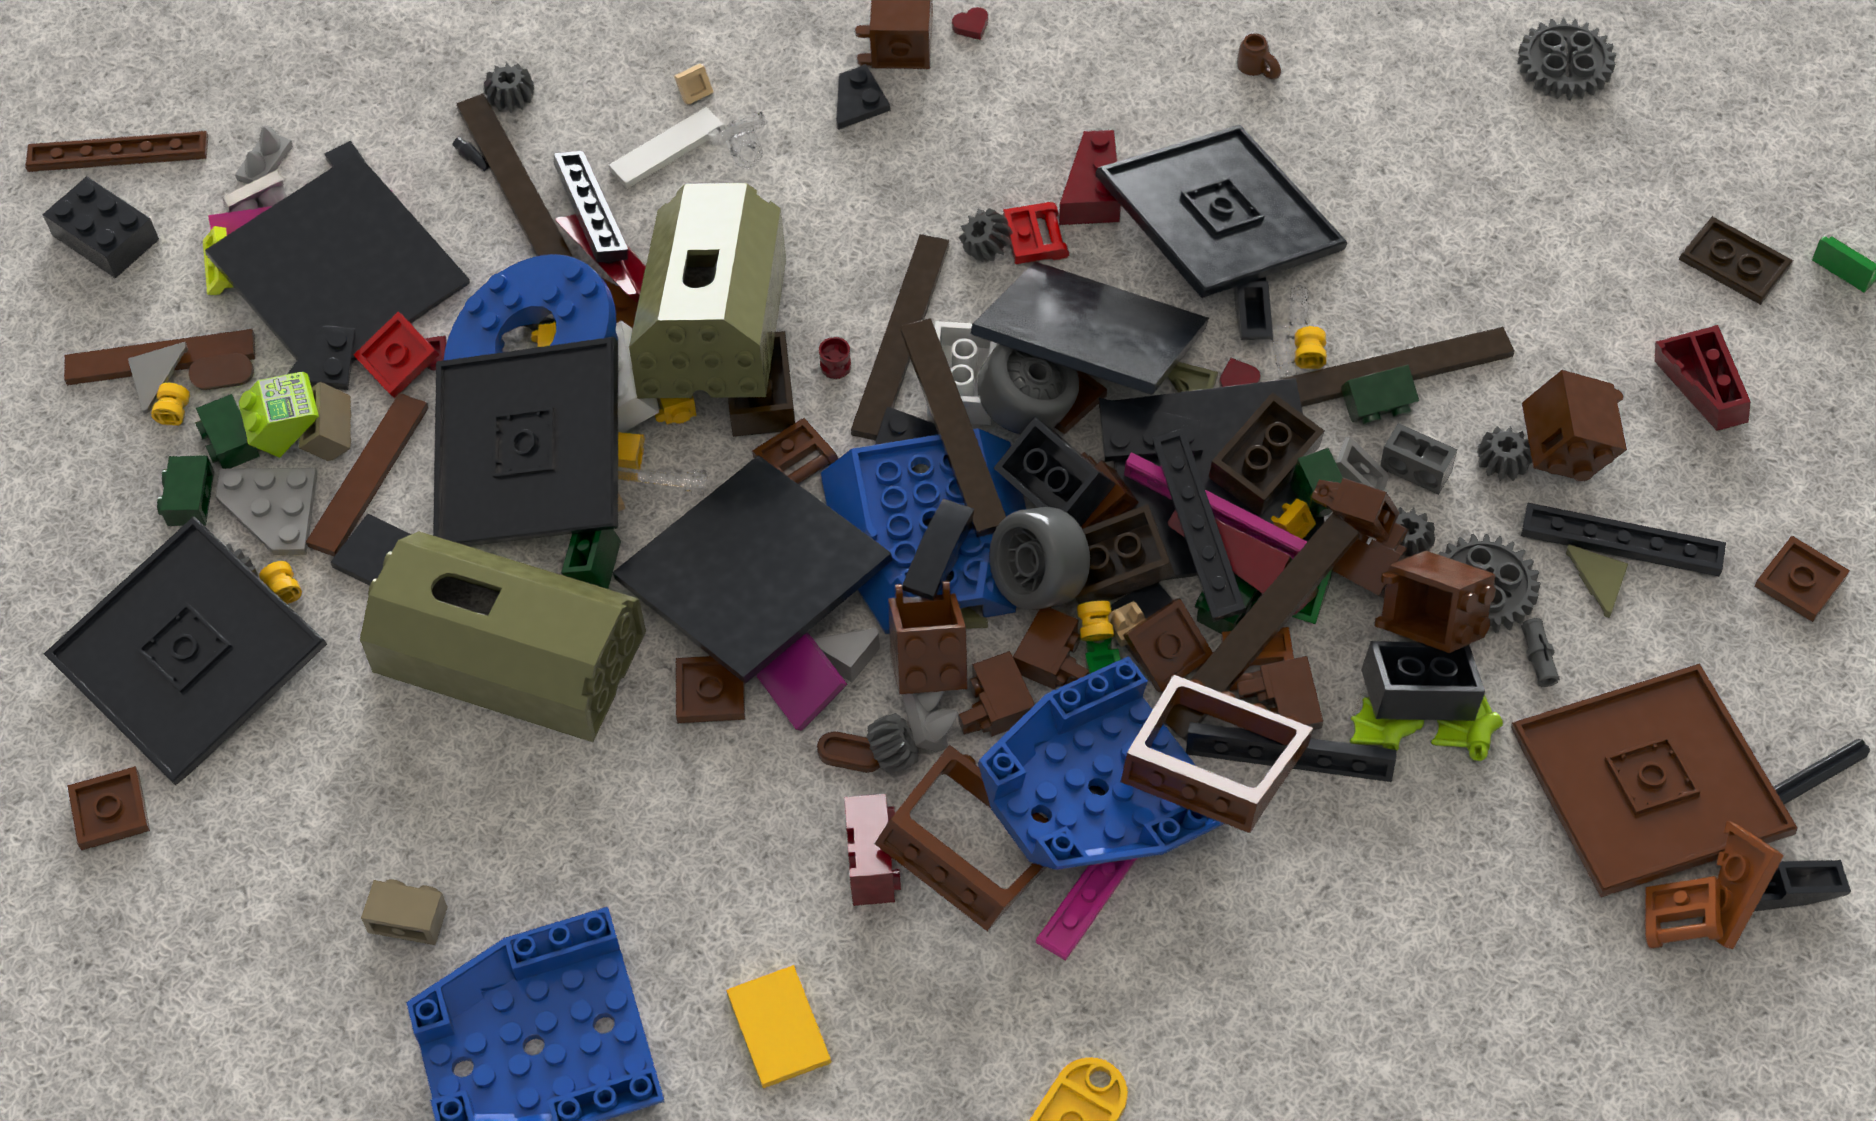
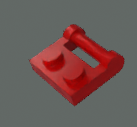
[1003,202,1070,264]

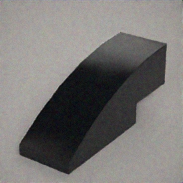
[1233,277,1273,340]
[902,499,974,601]
[1754,860,1851,912]

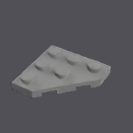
[215,468,318,555]

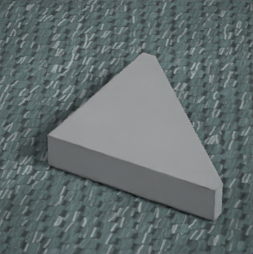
[128,342,188,414]

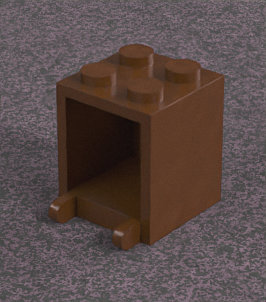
[855,0,933,69]
[1522,370,1627,481]
[1374,551,1495,653]
[888,581,968,695]

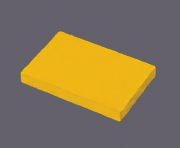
[726,965,831,1089]

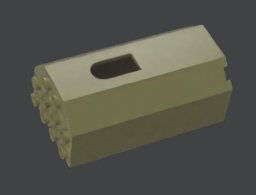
[629,183,786,399]
[360,531,646,742]

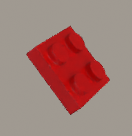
[354,311,440,398]

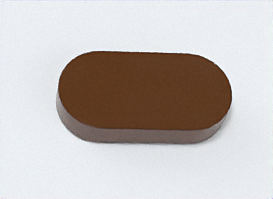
[189,353,254,390]
[817,731,880,773]

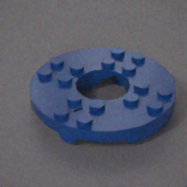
[444,254,618,360]

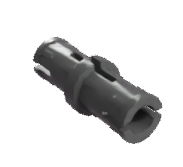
[1521,618,1560,687]

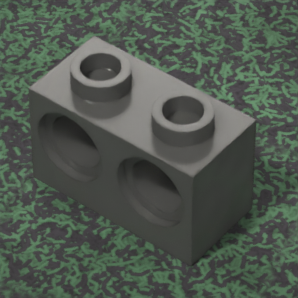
[1380,423,1458,495]

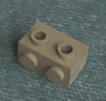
[299,382,352,461]
[361,879,448,945]

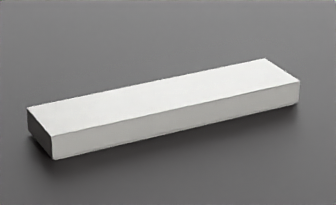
[609,107,724,189]

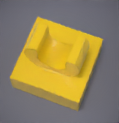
[1271,499,1316,539]

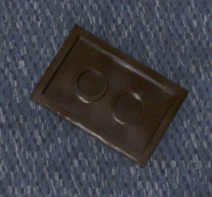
[1679,216,1794,305]

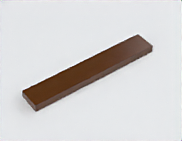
[25,131,208,172]
[64,329,256,386]
[306,393,429,557]

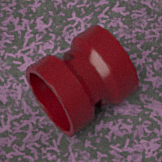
[819,337,851,379]

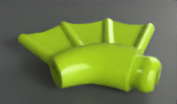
[1431,694,1503,761]
[1350,697,1424,751]

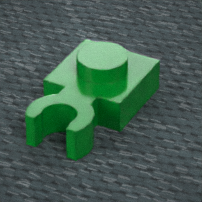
[1085,638,1121,674]

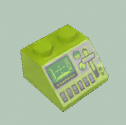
[238,372,319,458]

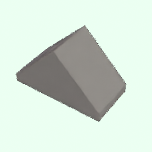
[1336,437,1389,491]
[813,627,880,683]

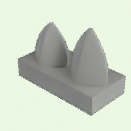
[235,126,293,184]
[223,170,287,212]
[902,691,958,752]

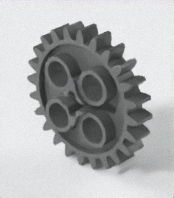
[1517,18,1616,100]
[1438,534,1541,633]

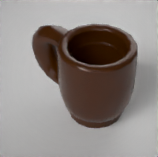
[1237,33,1282,79]

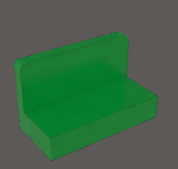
[1812,236,1876,293]

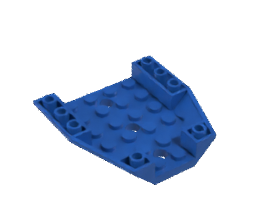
[821,428,1026,634]
[978,656,1225,870]
[406,907,665,1121]

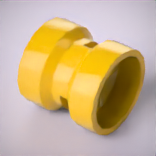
[1294,326,1327,369]
[151,382,190,426]
[259,561,302,604]
[1077,601,1114,641]

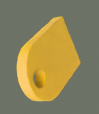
[1029,1057,1128,1121]

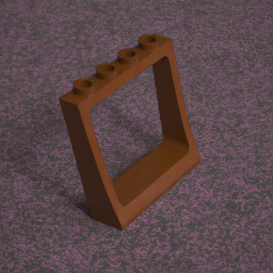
[1121,675,1313,833]
[874,745,1049,931]

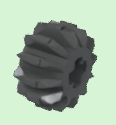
[483,62,535,112]
[958,208,1013,262]
[1477,426,1532,481]
[1396,507,1436,557]
[867,713,919,774]

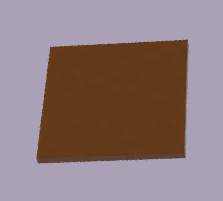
[1511,663,1798,898]

